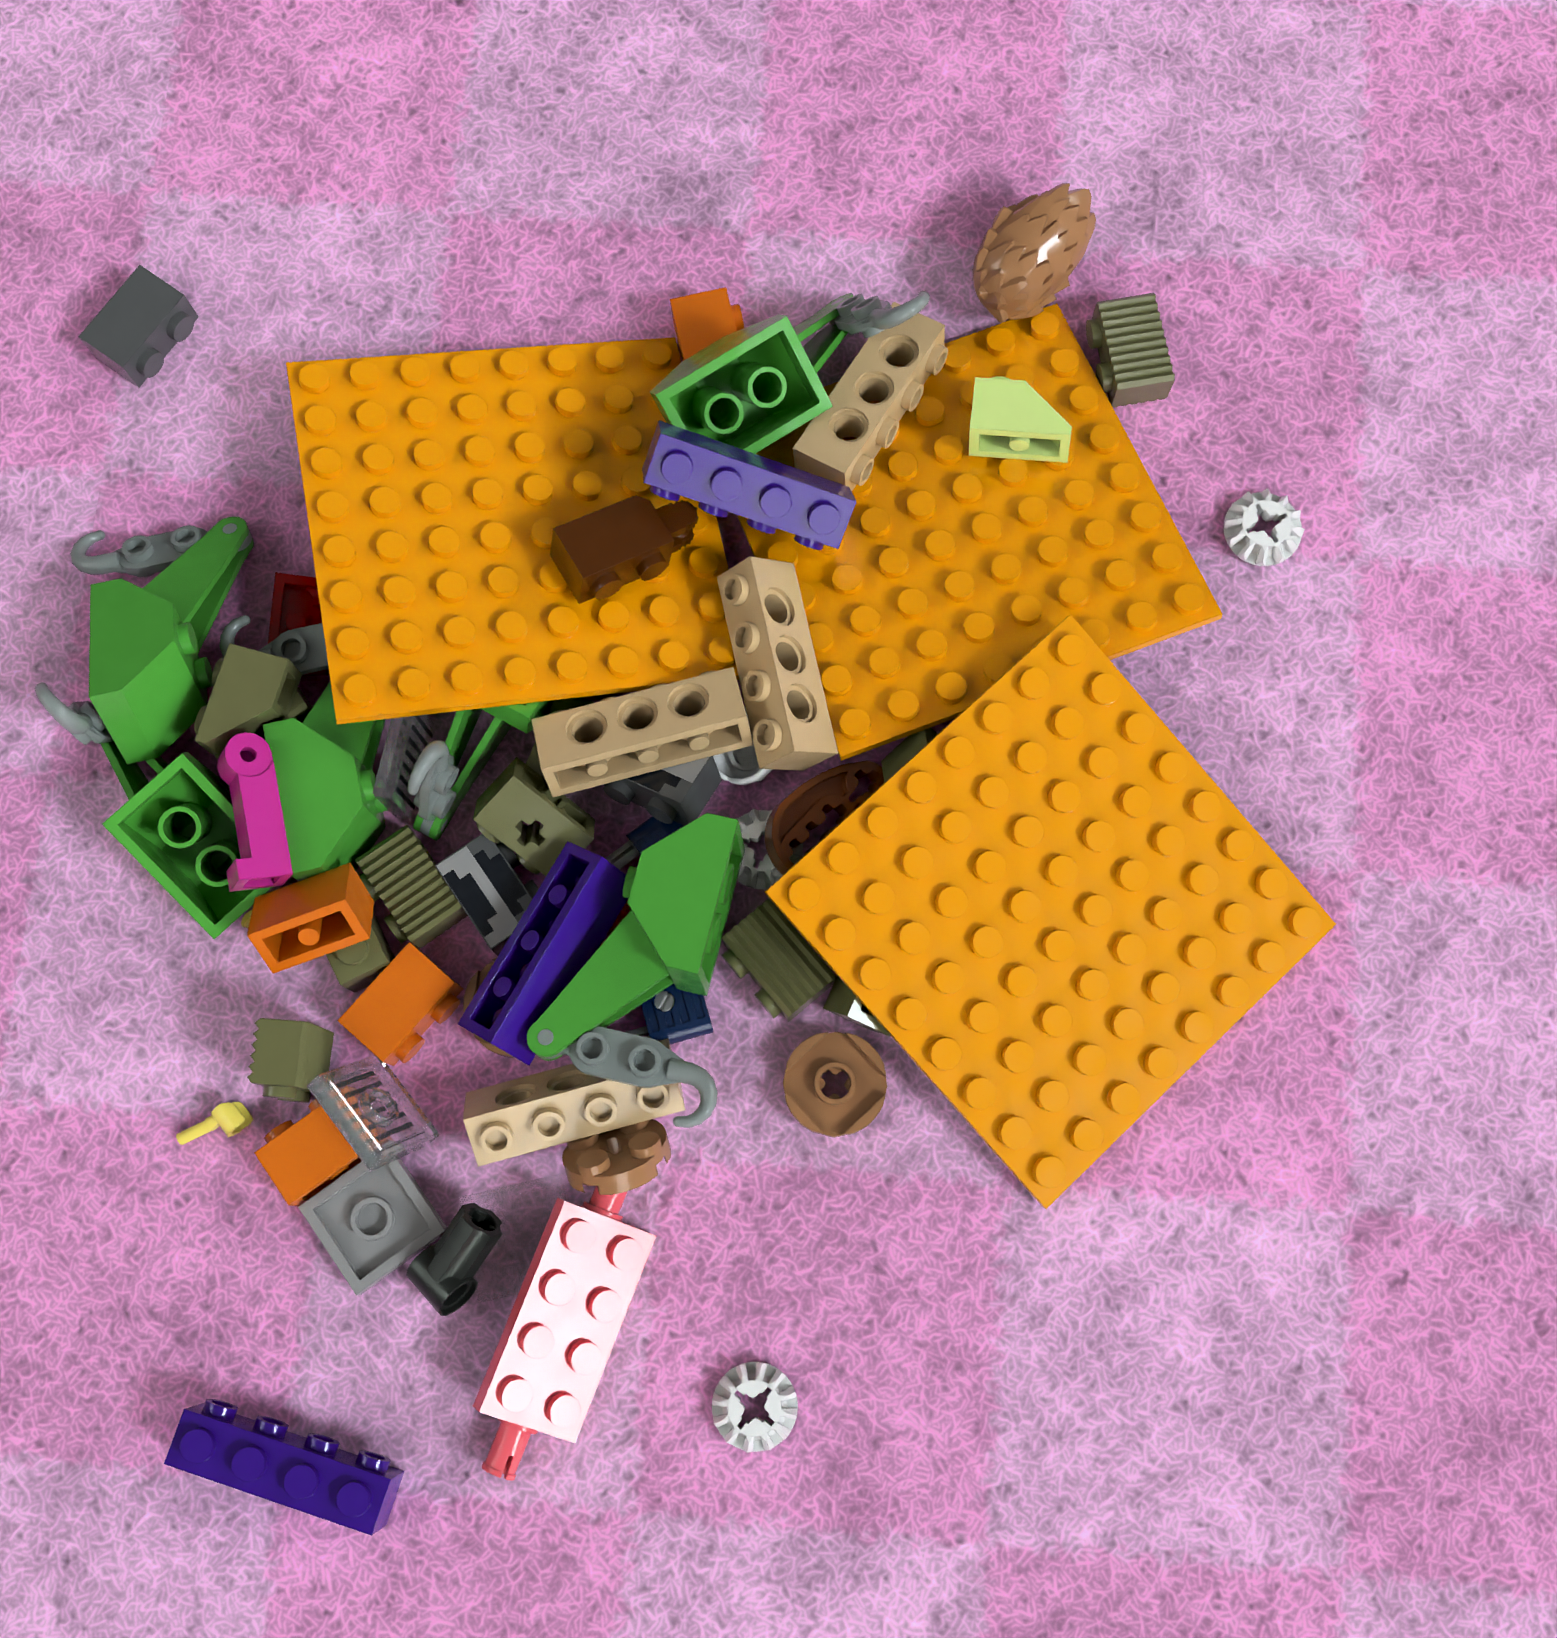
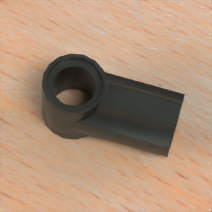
[406,1203,502,1316]

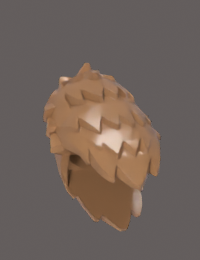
[972,183,1096,323]

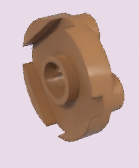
[783,1032,887,1138]
[562,1119,671,1195]

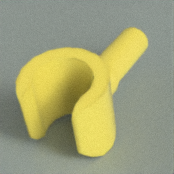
[176,1101,253,1145]

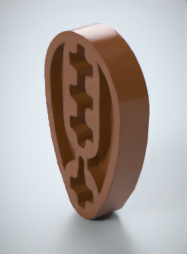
[765,760,884,875]

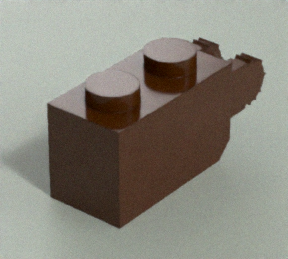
[550,495,699,604]

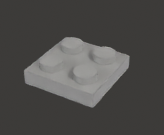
[298,1143,447,1296]

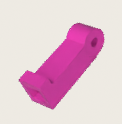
[217,732,293,892]

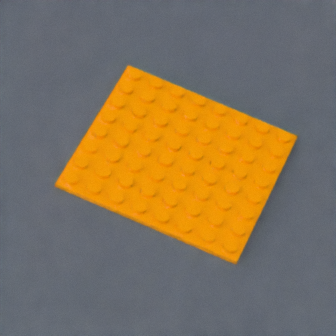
[737,303,1223,761]
[286,337,739,725]
[764,615,1336,1209]

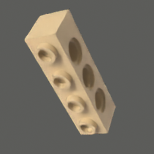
[793,302,948,491]
[717,556,838,771]
[531,667,753,797]
[463,1039,685,1167]

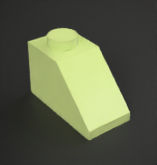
[969,376,1072,463]

